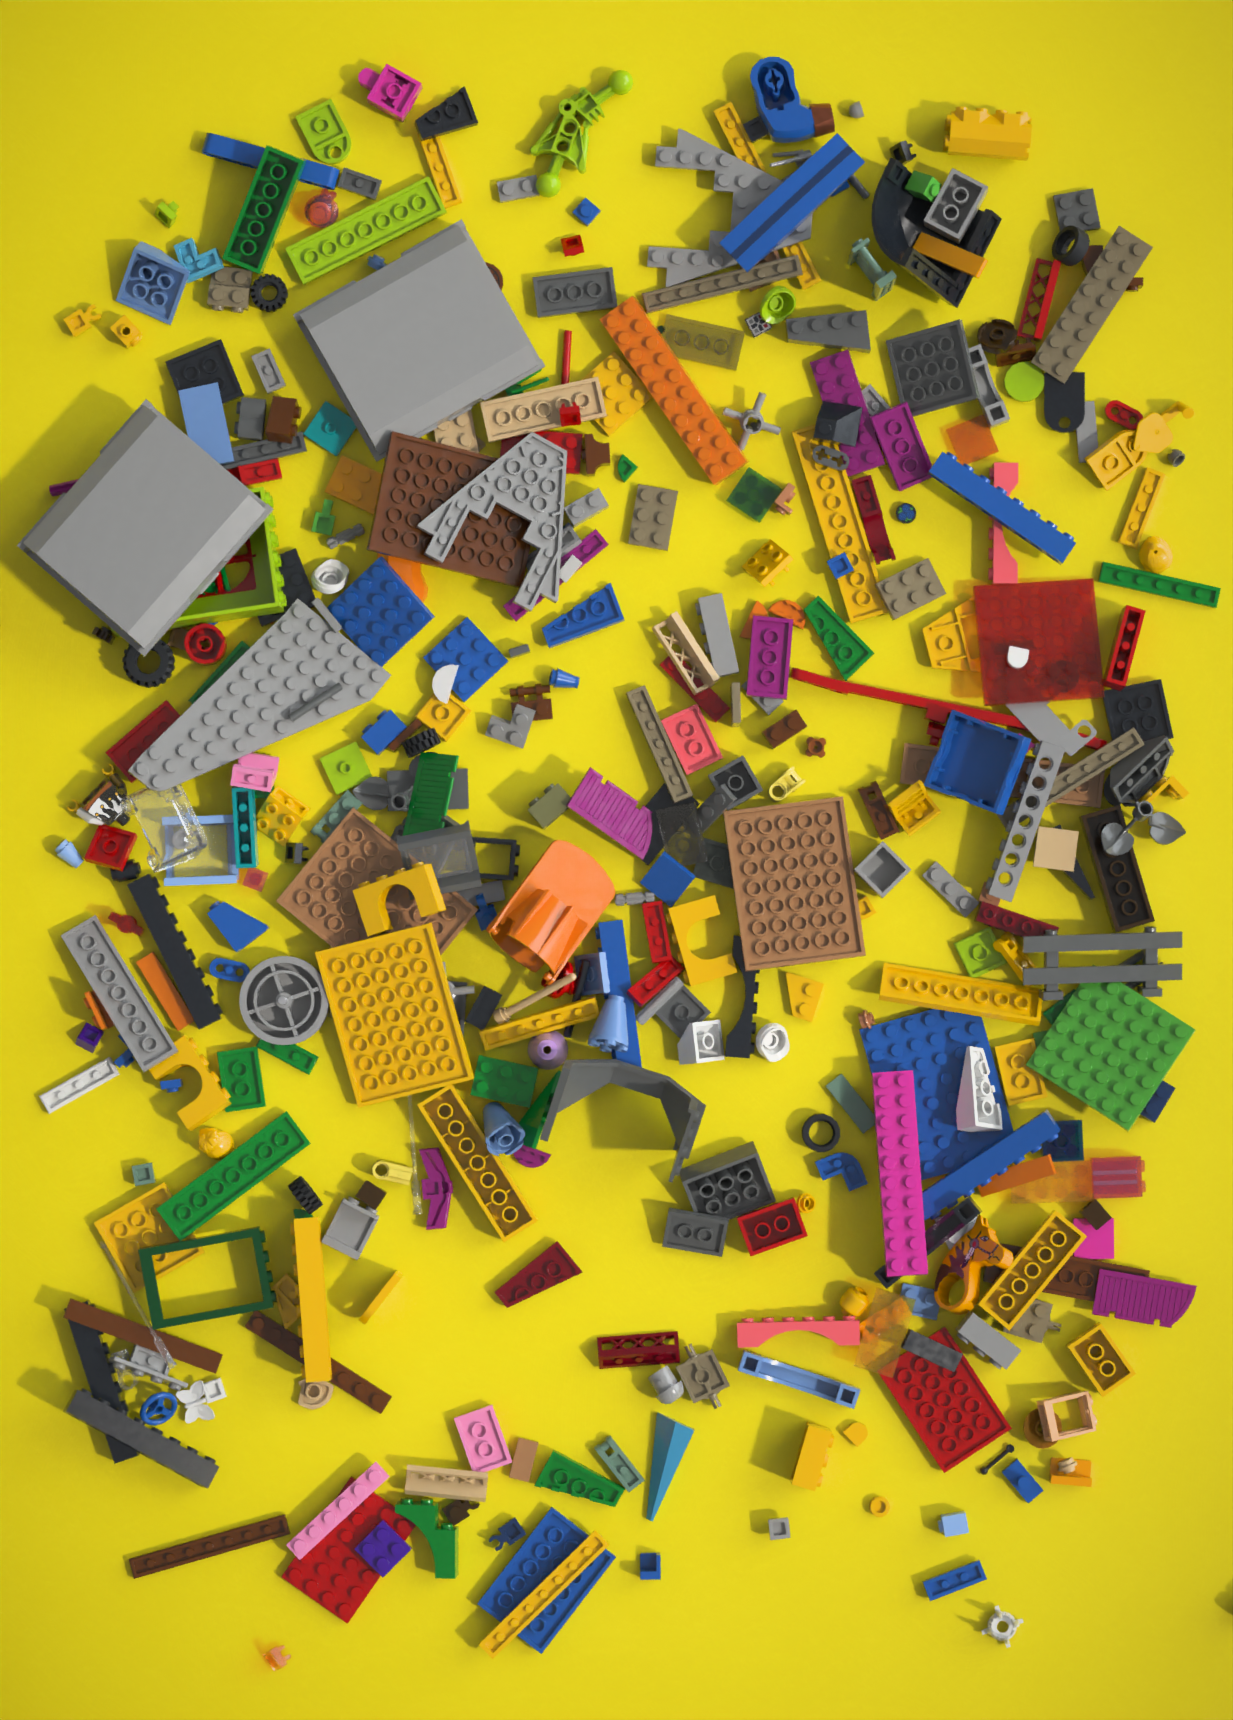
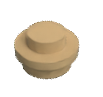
[1057,1457,1077,1474]

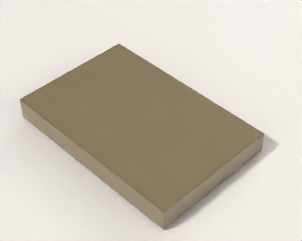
[730,682,741,727]

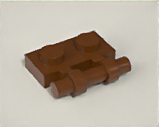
[510,684,553,721]

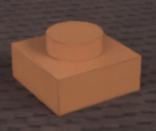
[978,882,1000,906]

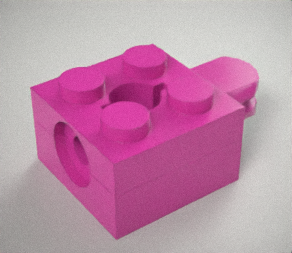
[358,64,422,123]

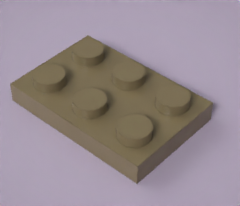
[628,484,678,551]
[875,558,946,621]

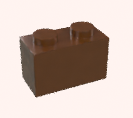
[265,396,302,444]
[762,710,807,749]

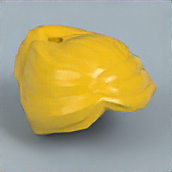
[1139,536,1173,573]

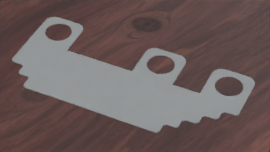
[1005,658,1097,756]

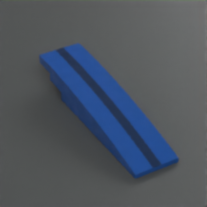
[719,133,865,273]

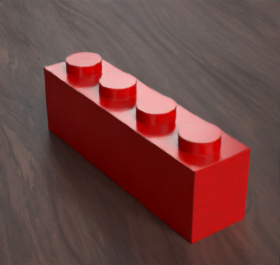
[1101,605,1146,691]

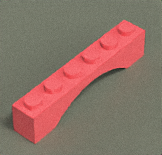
[988,462,1018,585]
[737,1316,860,1348]

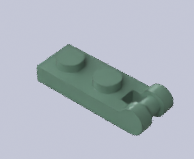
[310,790,363,843]
[594,1435,645,1492]

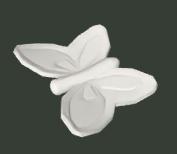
[176,1380,215,1424]

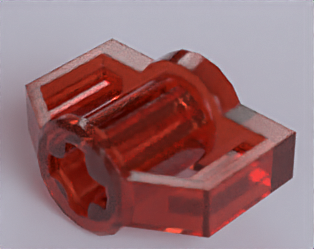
[108,912,145,937]

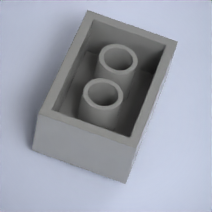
[924,168,988,244]
[955,1311,1021,1370]

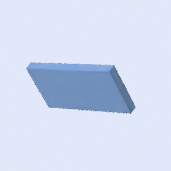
[178,382,235,465]

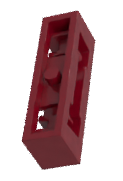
[974,901,1059,938]

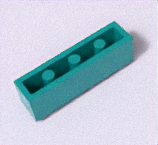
[232,786,259,868]

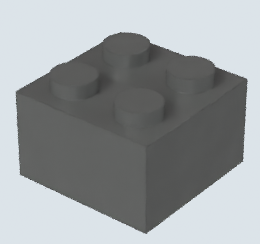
[708,755,763,811]

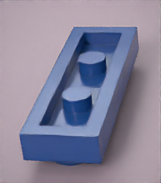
[922,1559,987,1601]

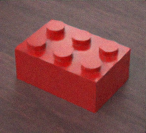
[736,1197,808,1257]

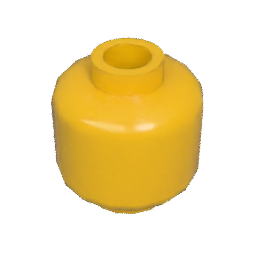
[839,1286,869,1317]

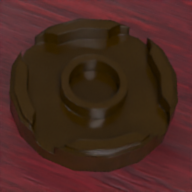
[977,319,1018,354]

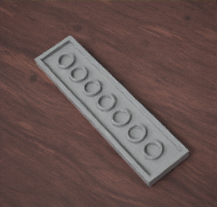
[61,915,178,1073]

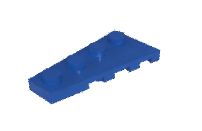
[542,582,625,649]

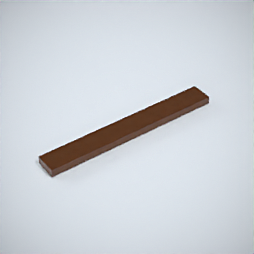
[63,1298,223,1374]
[129,1514,290,1579]

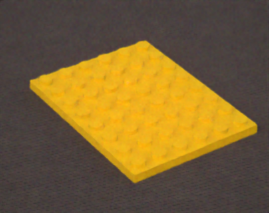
[315,922,474,1108]

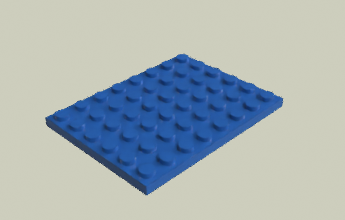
[859,1009,1013,1180]

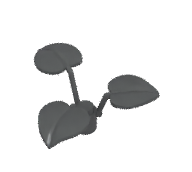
[353,752,438,824]
[1101,774,1186,856]

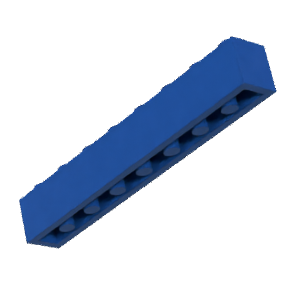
[928,452,1076,565]
[595,920,642,1068]
[922,1109,1061,1220]

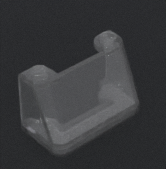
[120,784,207,873]

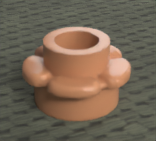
[858,1010,875,1029]

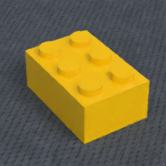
[1066,1322,1136,1397]
[790,1422,834,1491]

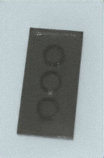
[662,314,745,371]

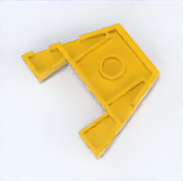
[922,596,996,673]

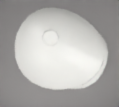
[311,559,350,594]
[756,1023,790,1062]

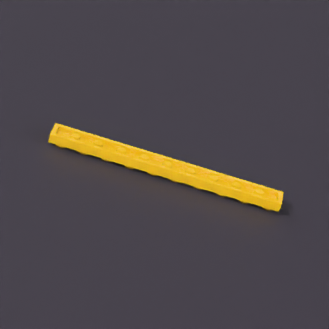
[713,102,821,290]

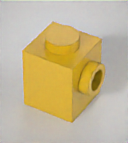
[110,314,143,348]

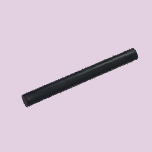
[563,960,590,1038]

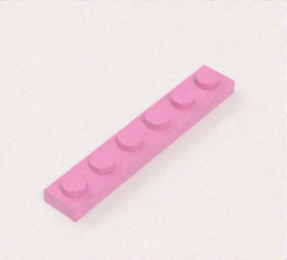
[286,1462,390,1560]

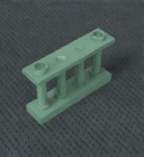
[847,237,897,301]

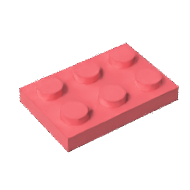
[661,704,723,775]

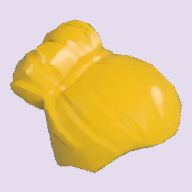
[198,1128,234,1160]

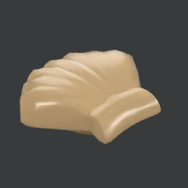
[298,1379,334,1410]

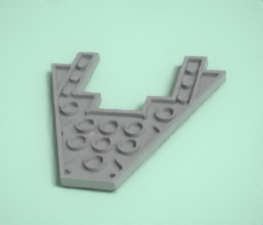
[647,129,813,287]
[416,432,567,612]

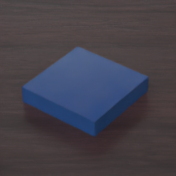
[640,851,696,907]

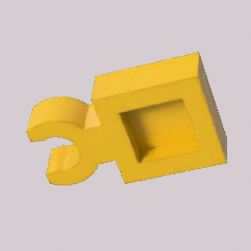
[64,305,102,337]

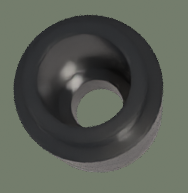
[110,859,141,882]

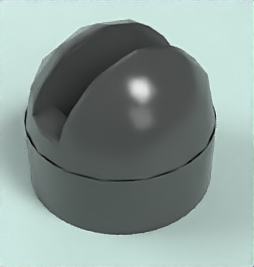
[1167,449,1185,467]

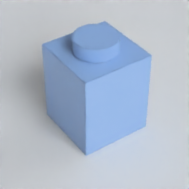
[938,1511,969,1537]

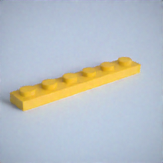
[479,996,600,1051]

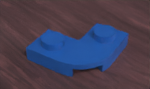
[815,1152,868,1192]

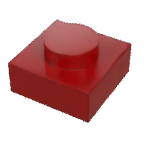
[561,235,584,257]

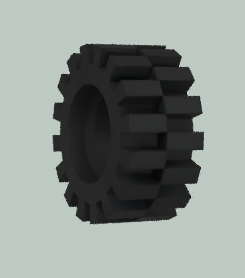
[251,274,288,312]
[402,728,441,758]
[288,1176,323,1214]

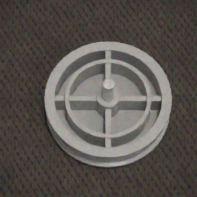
[239,956,329,1045]

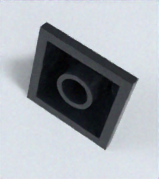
[813,401,863,447]

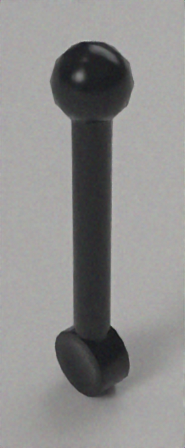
[980,1444,1014,1475]

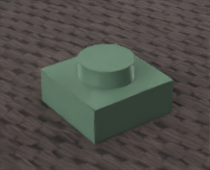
[132,1162,156,1186]

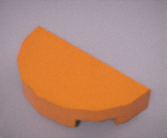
[768,600,805,630]
[739,601,768,639]

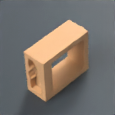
[1036,1390,1097,1442]

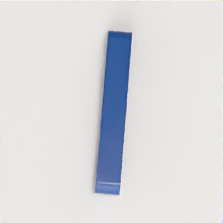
[201,133,340,190]

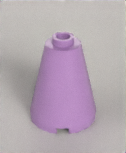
[528,1030,568,1070]

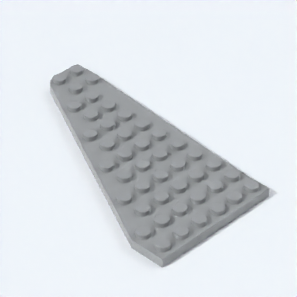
[128,598,391,792]

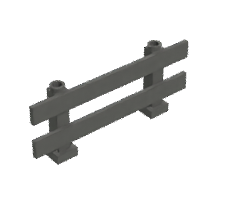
[1023,926,1182,1000]

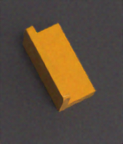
[1049,1457,1092,1487]

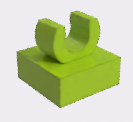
[154,201,179,228]

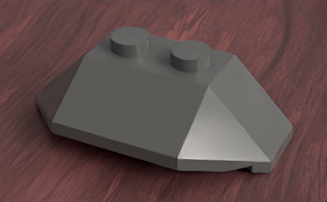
[1110,735,1174,803]

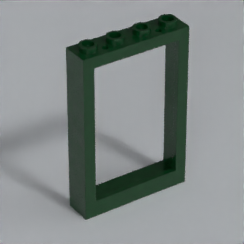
[138,1226,277,1330]

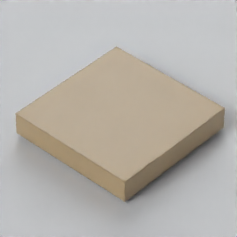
[1033,826,1079,872]

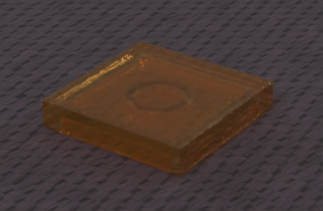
[946,414,999,465]

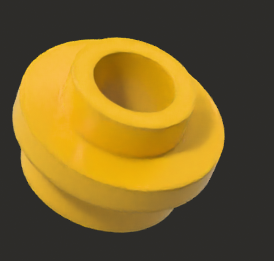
[797,1193,816,1213]

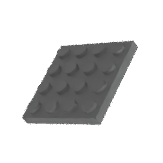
[886,319,980,417]

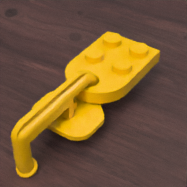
[1084,401,1194,491]

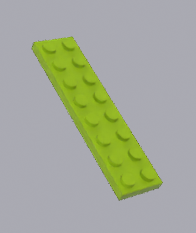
[285,176,447,285]

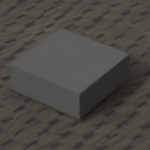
[509,644,530,659]

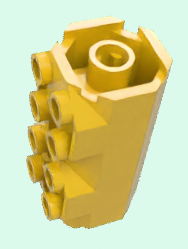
[943,106,1032,161]

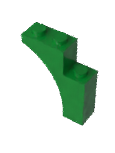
[395,1498,459,1579]

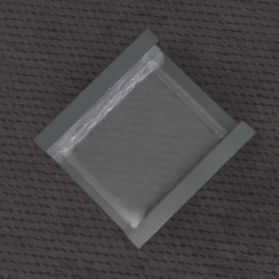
[397,820,482,900]

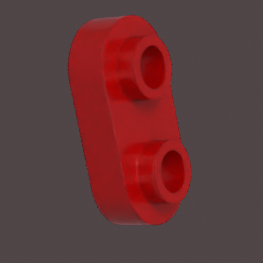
[1104,400,1143,431]

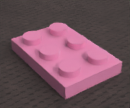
[454,1404,512,1472]

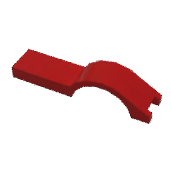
[227,458,282,486]

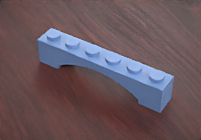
[738,1350,860,1409]

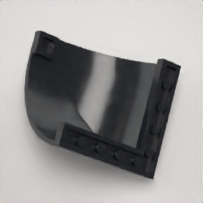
[872,158,1002,308]

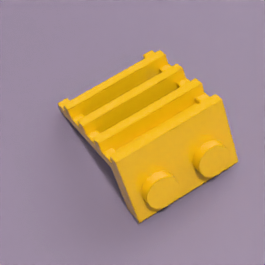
[887,780,941,837]

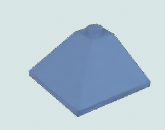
[116,241,190,325]

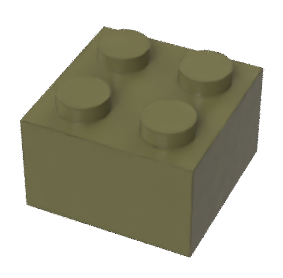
[528,783,571,830]

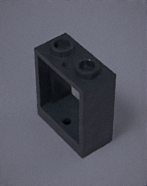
[465,837,520,881]

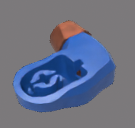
[750,57,835,143]

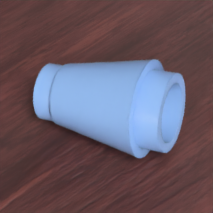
[55,839,84,869]

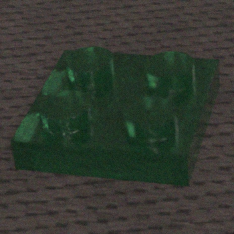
[726,467,782,523]

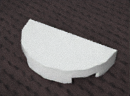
[432,664,459,704]

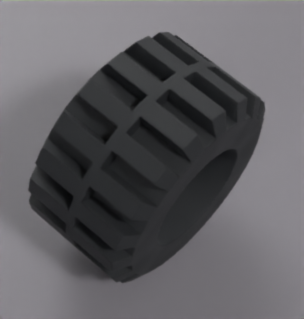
[122,639,175,688]

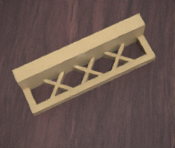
[652,611,720,696]
[405,1464,488,1502]

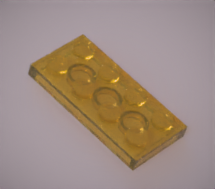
[1010,1161,1093,1204]
[854,1288,916,1378]

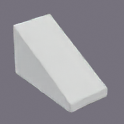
[560,554,582,583]

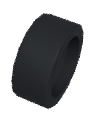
[1052,225,1090,266]
[802,1114,840,1152]

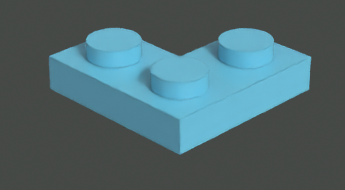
[174,238,224,283]

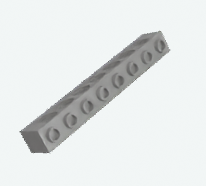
[985,740,1065,902]

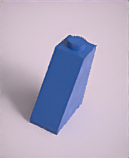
[207,901,270,953]

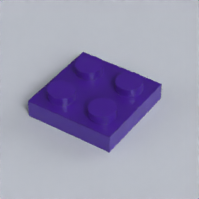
[355,1519,412,1577]

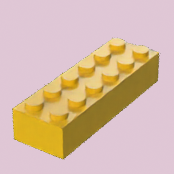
[976,1210,1087,1331]

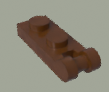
[858,781,900,840]

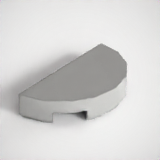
[312,598,342,633]

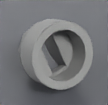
[849,101,864,119]

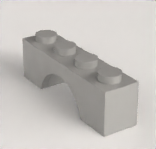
[969,344,1010,429]

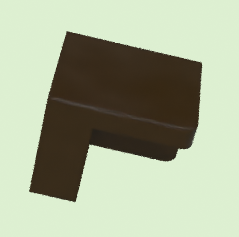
[355,1180,388,1210]
[1079,1199,1112,1230]

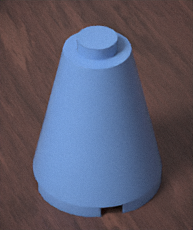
[483,1102,525,1156]

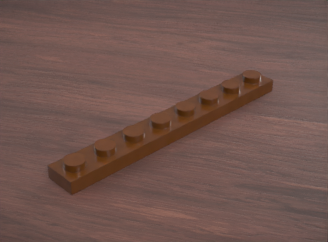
[245,1311,392,1414]

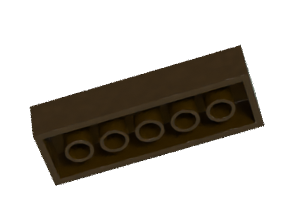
[1079,805,1155,933]

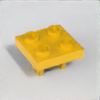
[742,539,793,587]

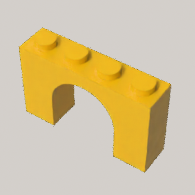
[352,861,446,936]
[665,895,737,986]
[149,1035,232,1131]

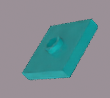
[303,401,357,457]

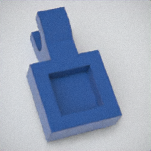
[475,893,497,931]

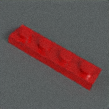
[660,651,730,723]

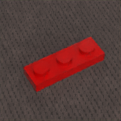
[642,901,672,964]
[626,955,684,1007]

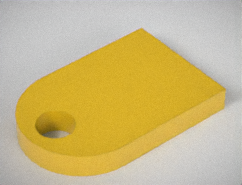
[359,1271,403,1325]

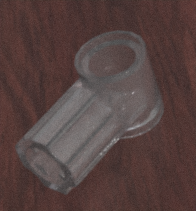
[111,1349,139,1390]

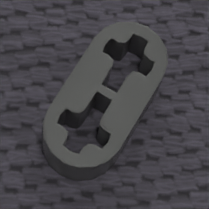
[812,445,849,471]

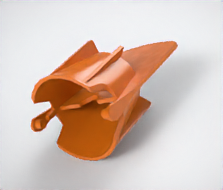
[486,840,615,985]

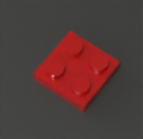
[84,824,138,871]

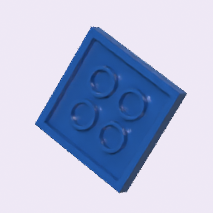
[423,617,509,702]

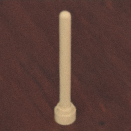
[493,973,576,1024]

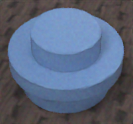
[367,254,387,270]

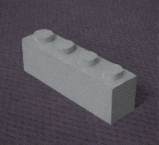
[695,593,739,677]

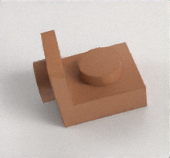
[774,483,795,516]

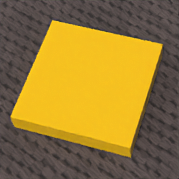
[415,693,471,742]

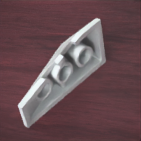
[956,1046,1003,1132]

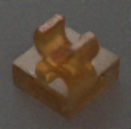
[263,1645,291,1671]

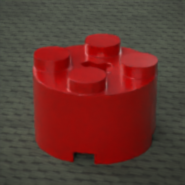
[184,623,227,666]

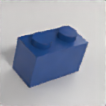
[361,709,407,756]

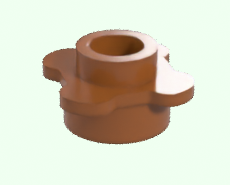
[805,737,826,758]

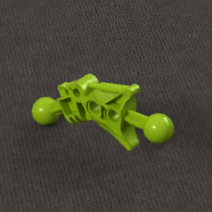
[530,70,633,198]

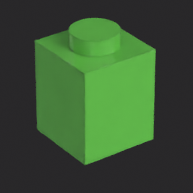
[905,171,942,203]

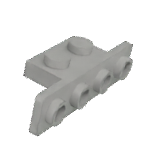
[109,1345,188,1391]

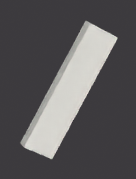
[39,1057,120,1114]

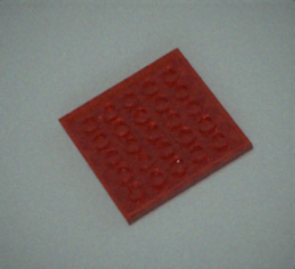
[973,578,1105,706]

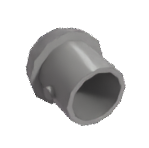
[648,1365,684,1404]

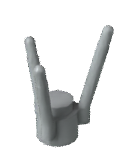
[770,149,812,182]

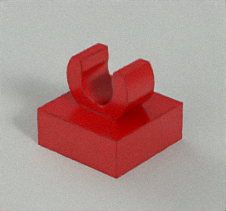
[559,402,581,427]
[926,721,946,746]

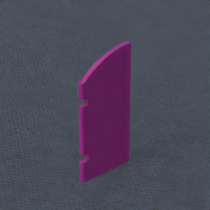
[566,767,652,860]
[1092,1269,1197,1328]

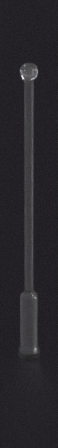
[408,1095,423,1215]
[99,1241,177,1370]

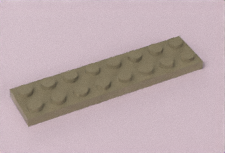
[1030,226,1153,384]

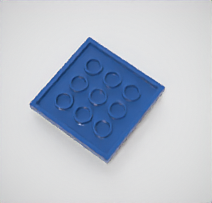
[327,556,435,667]

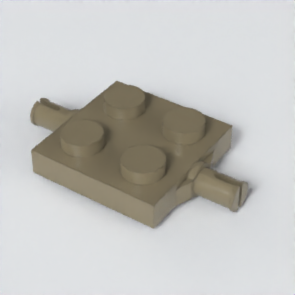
[1002,1299,1062,1343]
[676,1343,730,1409]

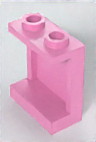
[230,752,279,792]

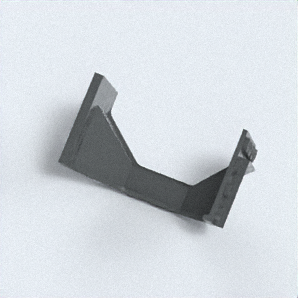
[540,1059,706,1182]

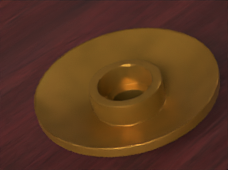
[1023,1408,1062,1449]

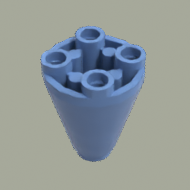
[588,995,629,1053]

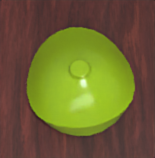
[760,286,796,324]

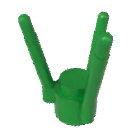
[505,369,549,396]

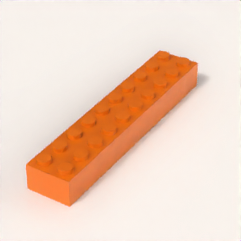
[599,296,749,485]

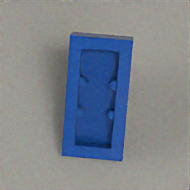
[1001,1459,1044,1503]

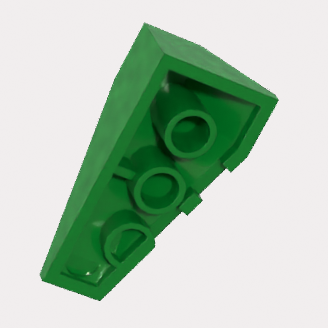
[519,1070,561,1149]

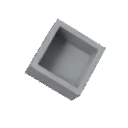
[854,841,911,899]

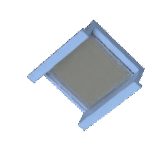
[162,815,239,886]

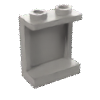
[321,1196,380,1260]

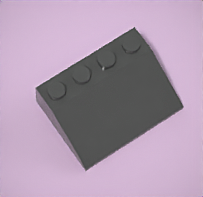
[679,1141,776,1220]

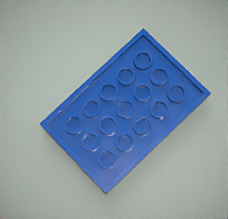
[477,1507,616,1654]

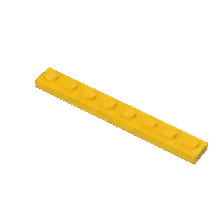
[479,1529,609,1659]

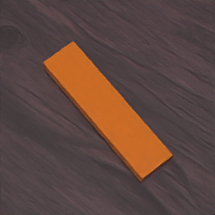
[136,952,194,1031]
[978,1154,1056,1197]

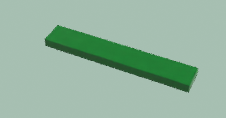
[1098,562,1221,608]

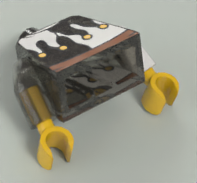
[67,764,130,826]

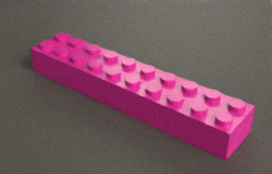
[871,1070,928,1277]

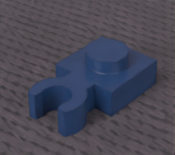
[489,1517,527,1551]

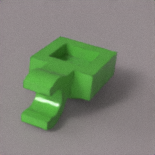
[311,499,336,536]

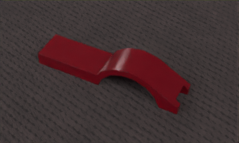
[851,475,896,565]

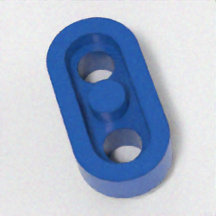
[209,958,250,982]

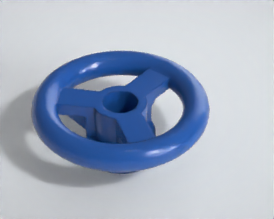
[140,1392,178,1426]

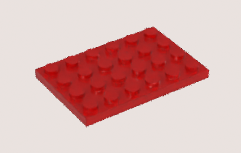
[877,1326,1012,1473]
[281,1476,416,1624]

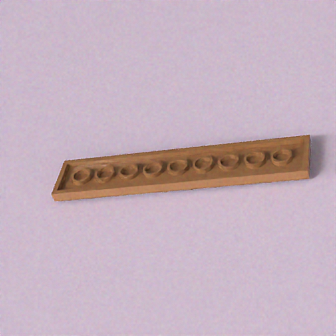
[900,743,1105,808]

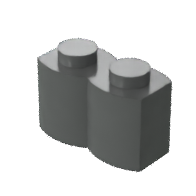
[234,397,267,441]

